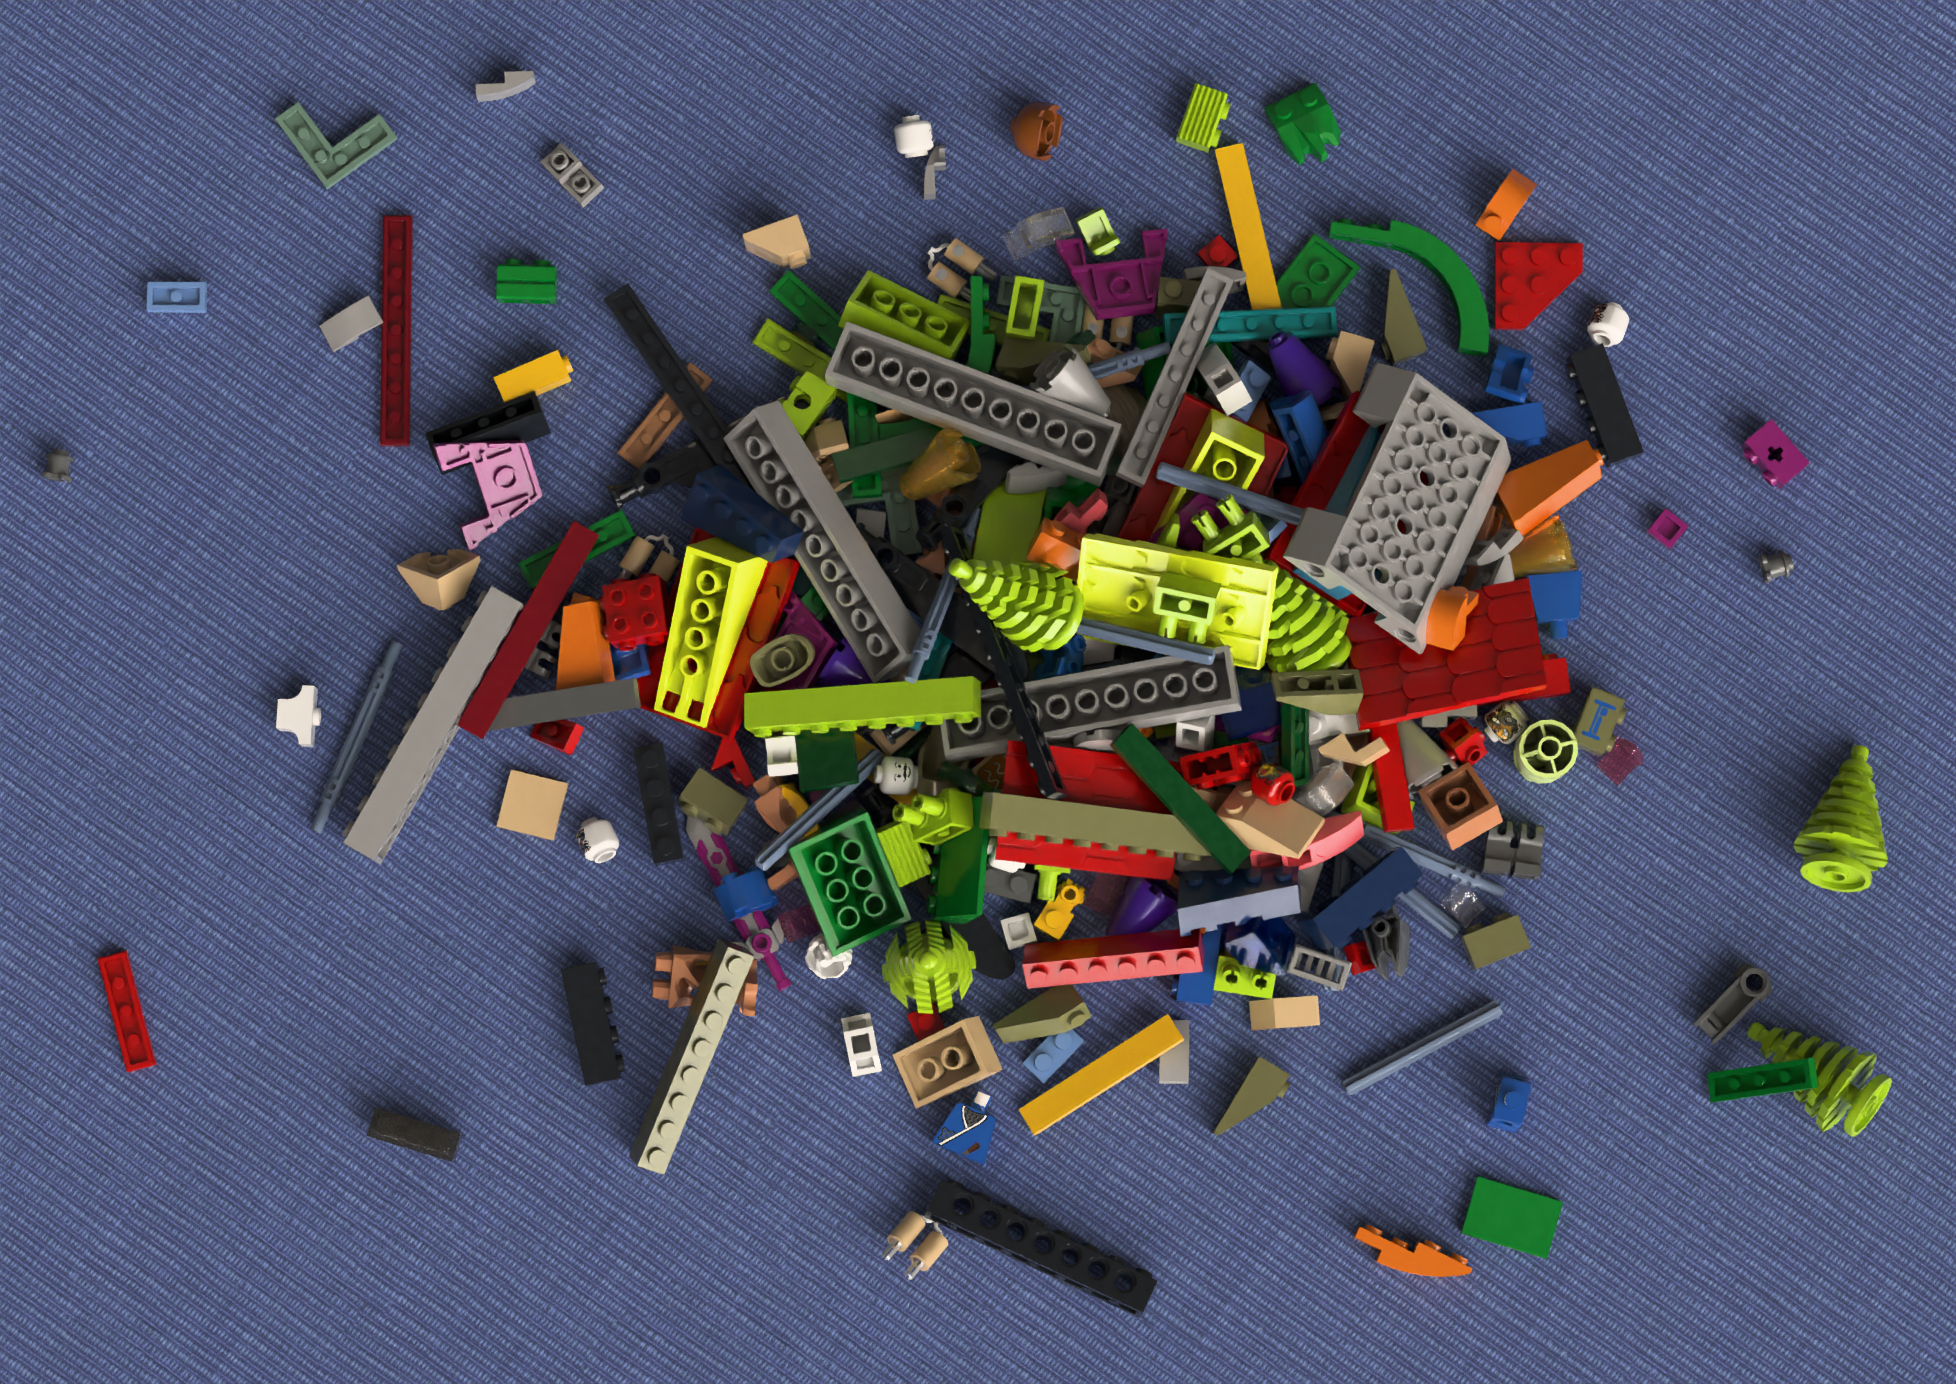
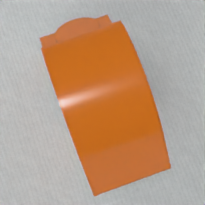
[1476,169,1537,241]
[1425,586,1479,651]

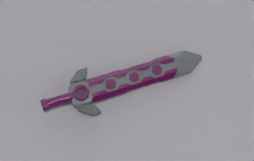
[686,816,792,991]

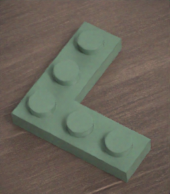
[275,102,398,190]
[996,275,1085,344]
[836,466,923,556]

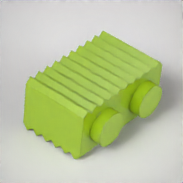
[1176,83,1231,153]
[875,821,932,887]

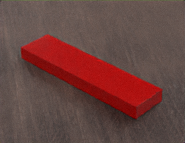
[1367,723,1415,833]
[97,950,157,1073]

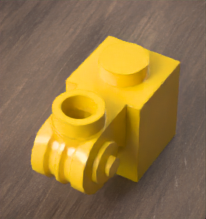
[1033,878,1086,941]

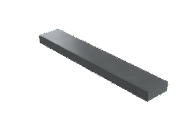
[488,678,641,731]

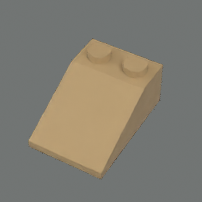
[1216,780,1325,859]
[892,1016,1003,1109]

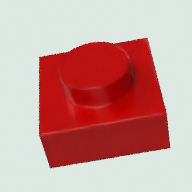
[1197,235,1238,268]
[1343,941,1376,975]
[907,1003,945,1041]

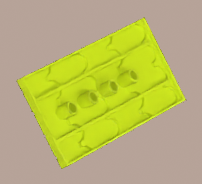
[1077,533,1278,670]

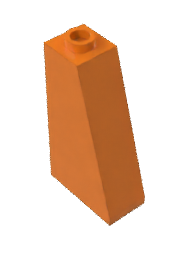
[1494,440,1604,536]
[556,596,616,690]

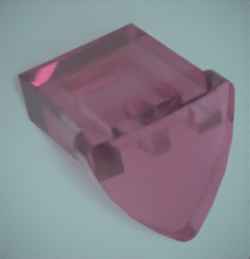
[1596,738,1644,786]

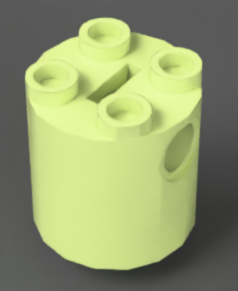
[1513,719,1578,784]

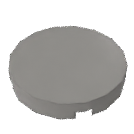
[1073,729,1122,754]

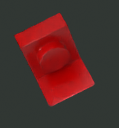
[529,719,584,755]
[711,738,755,789]

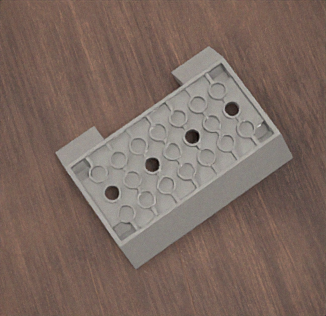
[1283,363,1511,654]

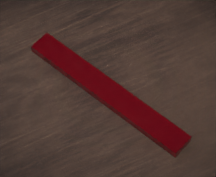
[380,215,413,447]
[457,521,599,740]

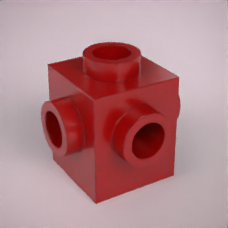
[1438,717,1488,766]

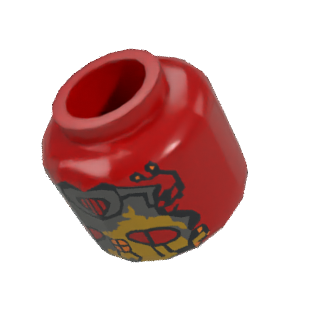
[1250,762,1295,806]

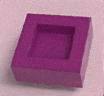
[1647,508,1689,550]

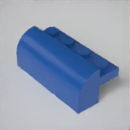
[1269,390,1329,484]

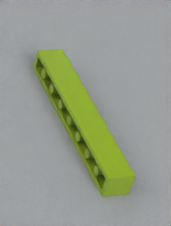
[744,676,981,738]

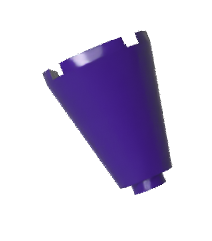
[1267,331,1341,406]
[815,637,892,688]
[1105,876,1178,936]

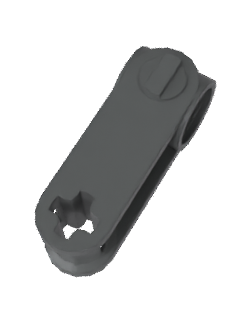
[1692,963,1773,1045]

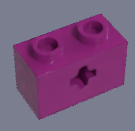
[1741,419,1810,489]

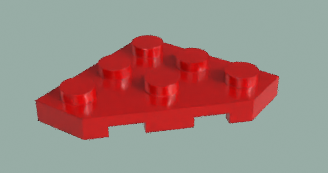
[1494,242,1583,330]

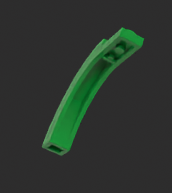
[1328,219,1489,358]
[879,276,997,440]

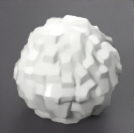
[805,933,853,979]

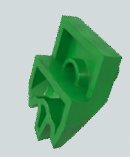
[1264,82,1341,166]

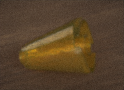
[899,428,981,500]
[1508,514,1578,578]

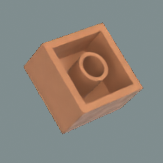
[1418,762,1503,851]

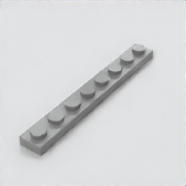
[1115,268,1234,488]

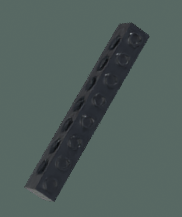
[924,1179,1157,1318]

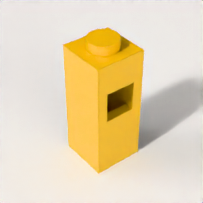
[493,350,573,403]

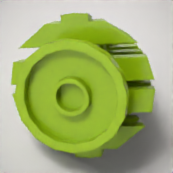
[1249,553,1352,672]
[948,558,1084,652]
[1793,745,1888,892]
[882,920,976,1014]
[1747,1022,1892,1137]

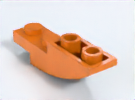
[1353,1224,1473,1277]

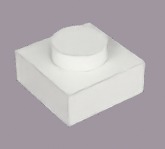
[1000,912,1037,950]

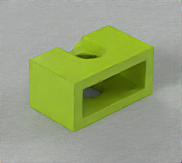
[1005,275,1045,340]
[779,370,836,441]

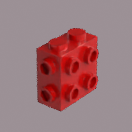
[600,573,671,651]
[1178,741,1262,790]

